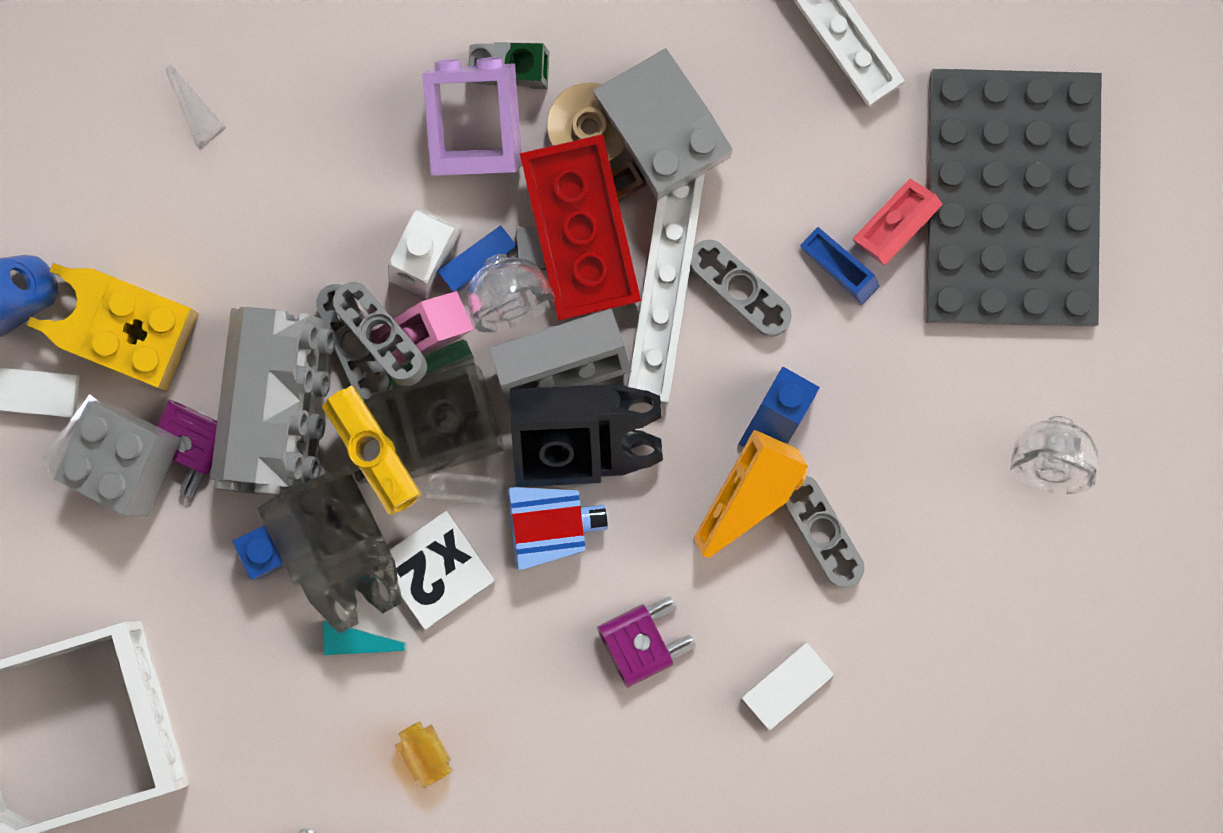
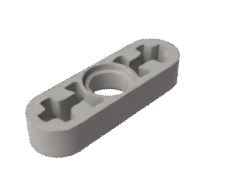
[690,240,792,337]
[333,282,427,386]
[316,284,391,401]
[784,475,864,587]

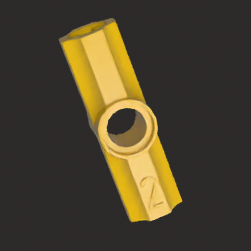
[321,386,422,516]

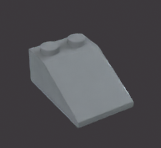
[593,48,733,201]

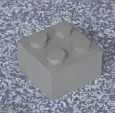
[54,400,181,517]

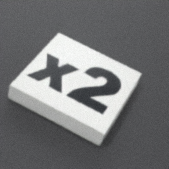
[376,511,496,630]

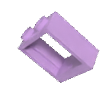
[422,57,522,176]

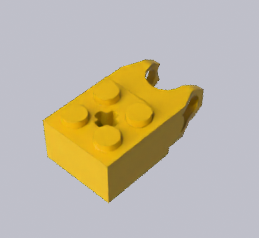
[27,262,199,392]

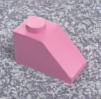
[371,291,474,366]

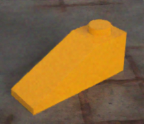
[694,430,808,558]

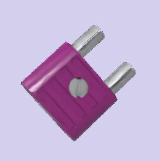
[156,399,217,498]
[597,596,696,688]

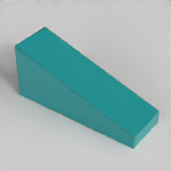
[323,620,407,655]

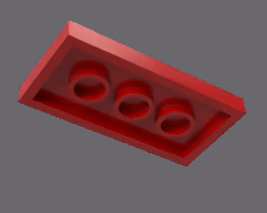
[519,134,641,321]

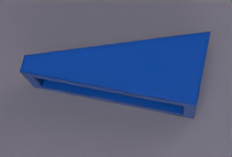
[437,225,517,293]
[800,227,880,305]

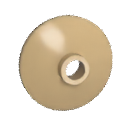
[547,82,625,162]

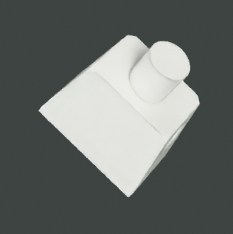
[388,209,463,300]

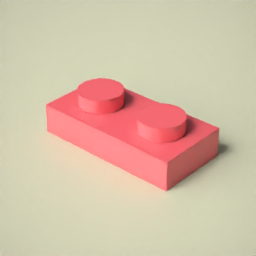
[852,178,943,266]

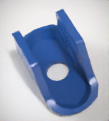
[0,255,59,337]

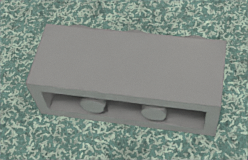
[489,309,632,411]

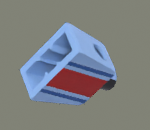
[506,487,608,570]

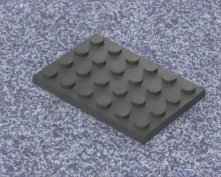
[926,69,1102,327]

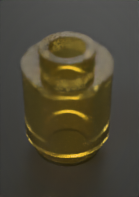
[394,721,453,788]

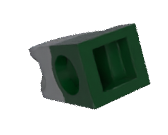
[468,42,550,89]

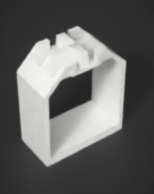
[0,621,189,833]

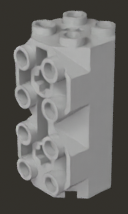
[210,307,335,498]

